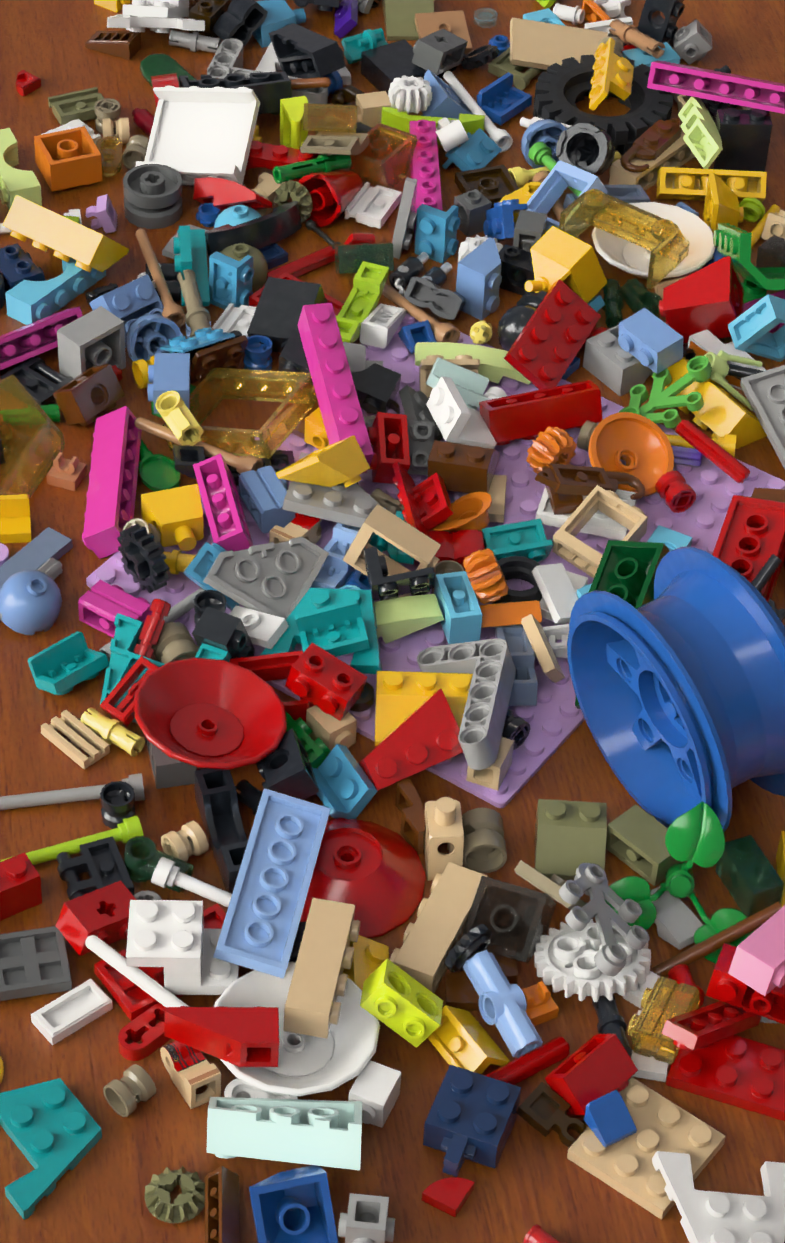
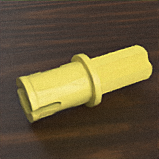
[470,320,492,345]

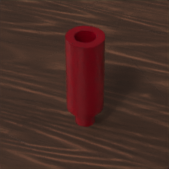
[132,108,155,138]

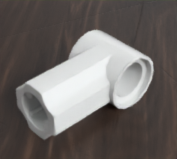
[435,117,469,152]

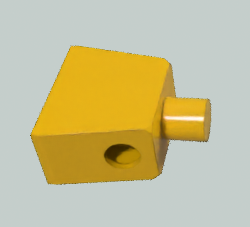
[141,484,204,551]

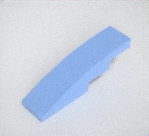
[310,507,386,589]

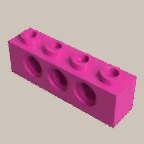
[193,453,253,552]

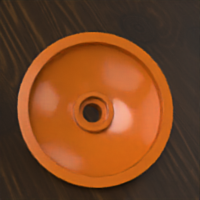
[588,412,674,497]

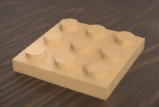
[567,1077,726,1220]

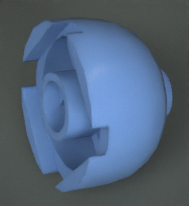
[521,119,567,168]
[125,314,183,361]
[0,570,62,635]

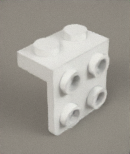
[426,376,497,449]

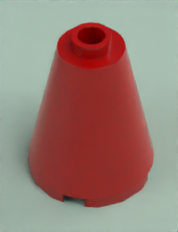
[298,171,363,227]

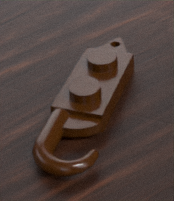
[620,118,682,173]
[535,463,645,500]

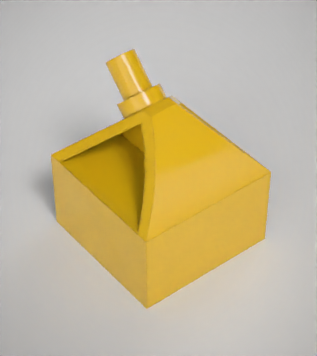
[525,226,608,304]

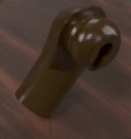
[332,85,364,107]

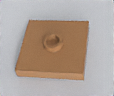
[414,10,472,54]

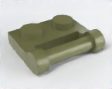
[488,48,547,90]

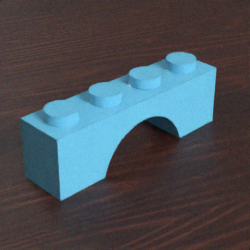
[5,258,106,325]

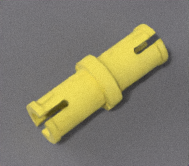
[80,707,145,757]

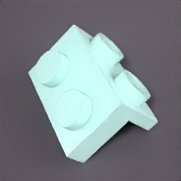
[426,357,490,410]

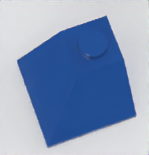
[249,1165,338,1243]

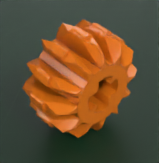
[526,426,577,474]
[463,548,509,604]

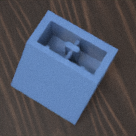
[89,274,164,348]

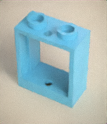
[728,294,785,362]

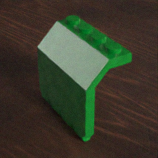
[713,223,785,290]

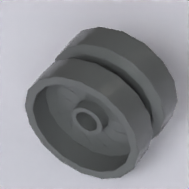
[123,164,183,229]

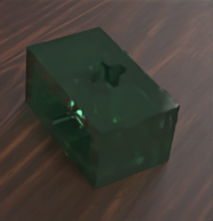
[334,242,394,274]
[715,835,784,917]

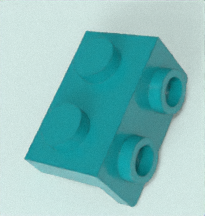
[481,518,554,562]
[295,599,370,657]
[28,631,109,695]

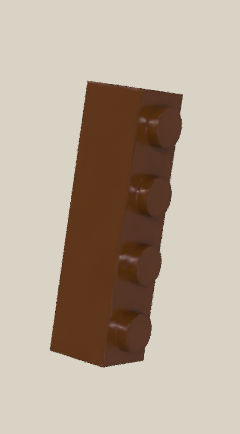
[205,1166,240,1243]

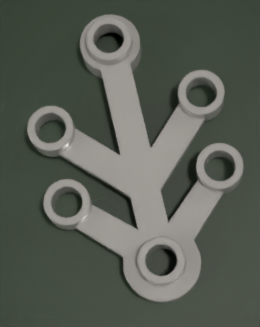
[559,863,650,976]

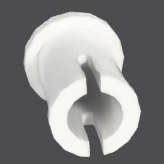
[553,3,585,25]

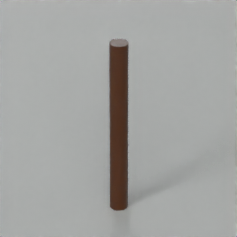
[652,901,782,978]

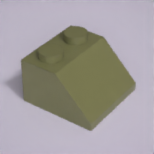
[534,799,607,880]

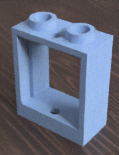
[526,160,608,236]

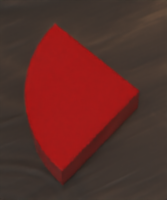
[16,70,41,97]
[422,1177,475,1217]

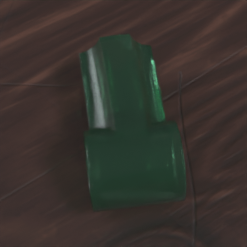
[620,278,662,319]
[124,836,194,893]

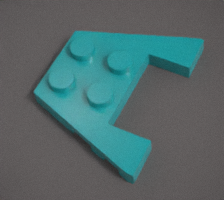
[260,588,382,674]
[100,613,231,723]
[0,1078,102,1220]

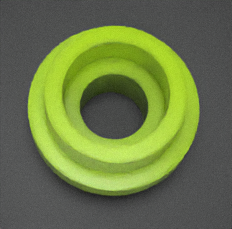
[739,197,765,222]

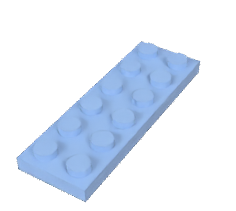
[213,788,331,979]

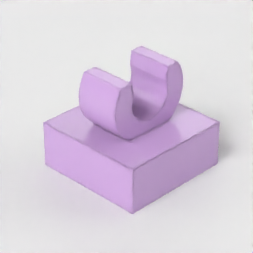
[85,194,118,234]

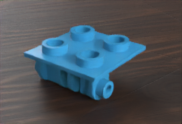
[160,327,235,353]

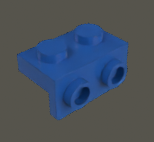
[477,72,532,125]
[483,199,528,242]

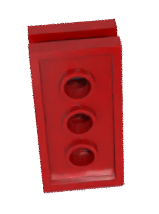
[712,495,785,602]

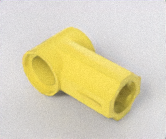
[155,391,204,446]

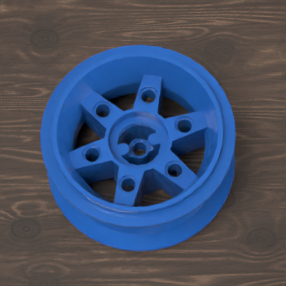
[567,547,785,832]

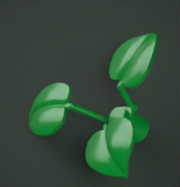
[605,801,754,964]

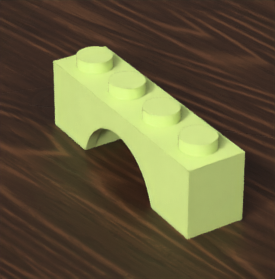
[0,128,42,210]

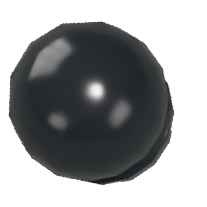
[556,123,615,176]
[497,290,547,351]

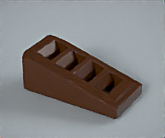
[85,31,141,60]

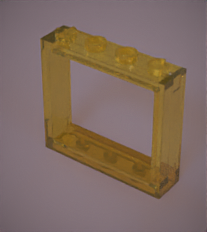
[162,368,318,459]

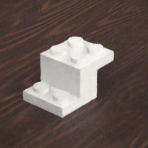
[126,900,239,995]

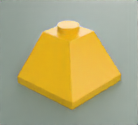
[702,173,744,234]
[276,435,370,487]

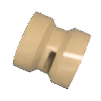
[102,117,130,145]
[161,821,209,866]

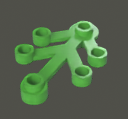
[619,356,712,428]

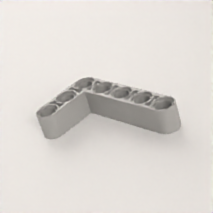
[207,38,328,115]
[417,638,516,770]

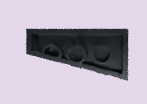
[179,72,292,117]

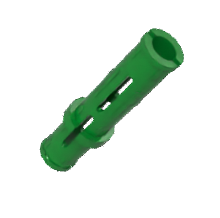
[273,154,351,184]

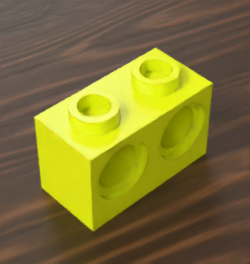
[360,959,443,1048]

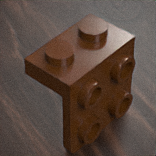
[190,335,248,384]

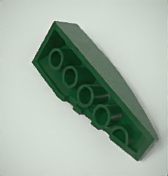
[575,540,670,709]

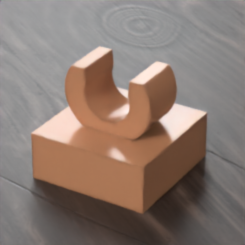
[47,452,87,491]

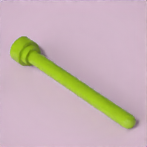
[0,815,144,865]

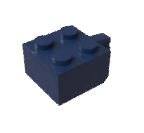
[423,1065,521,1177]

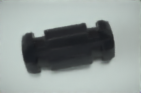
[85,283,118,306]

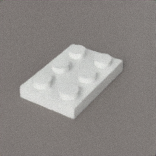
[535,486,637,541]

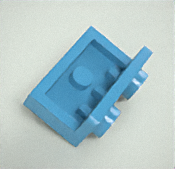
[442,128,502,171]
[414,204,460,264]

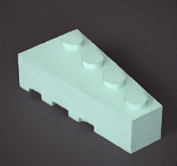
[207,1097,362,1170]

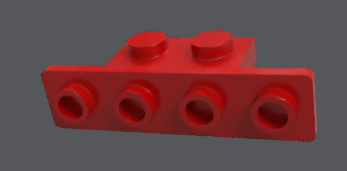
[392,461,454,537]

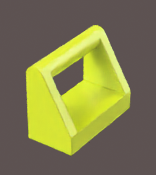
[280,96,308,149]

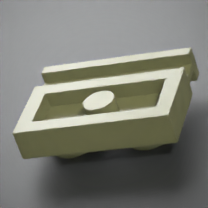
[48,87,104,126]

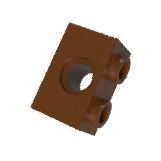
[53,364,125,426]

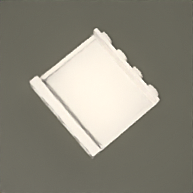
[135,86,260,185]

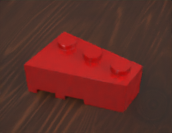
[358,688,463,791]

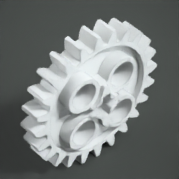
[534,919,651,1002]

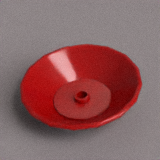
[134,657,287,770]
[300,818,426,939]

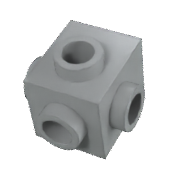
[673,19,713,65]
[338,1193,395,1243]

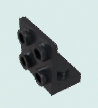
[364,546,435,601]

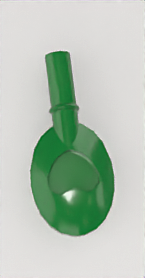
[139,439,181,492]

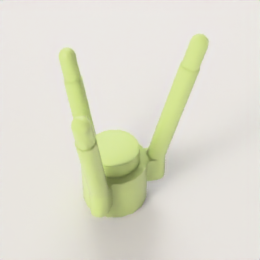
[704,350,763,411]

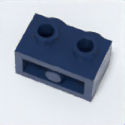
[0,243,45,296]

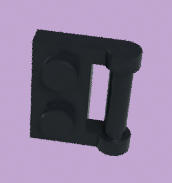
[1,356,74,405]

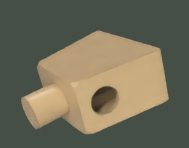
[424,797,464,881]

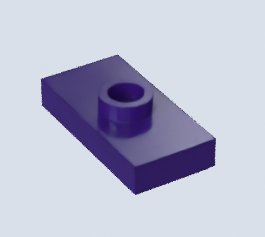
[334,0,358,39]

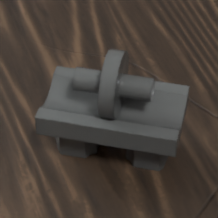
[407,420,435,476]

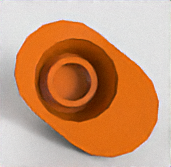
[430,492,492,533]

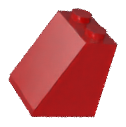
[659,256,744,343]

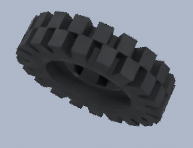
[533,55,673,155]

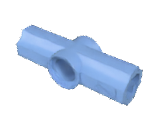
[463,950,543,1058]

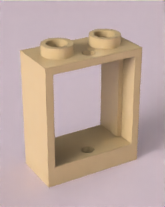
[552,485,648,578]
[343,504,441,597]

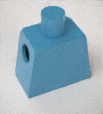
[252,0,306,48]

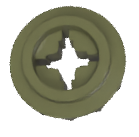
[274,181,313,223]
[145,1166,205,1223]

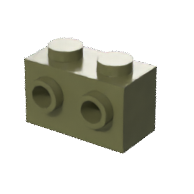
[606,804,683,886]

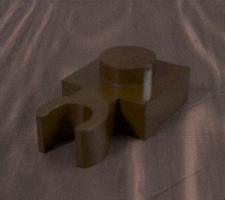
[517,1082,586,1147]

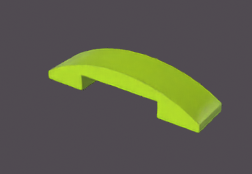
[381,107,485,145]
[335,261,389,343]

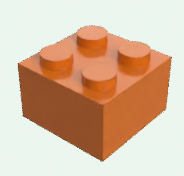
[34,126,103,192]

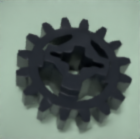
[117,524,170,593]

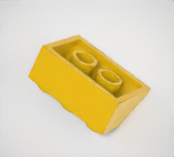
[375,671,473,746]

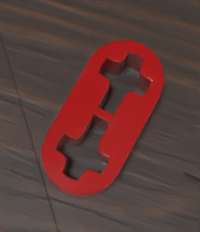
[118,1003,171,1061]

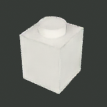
[348,1060,401,1128]

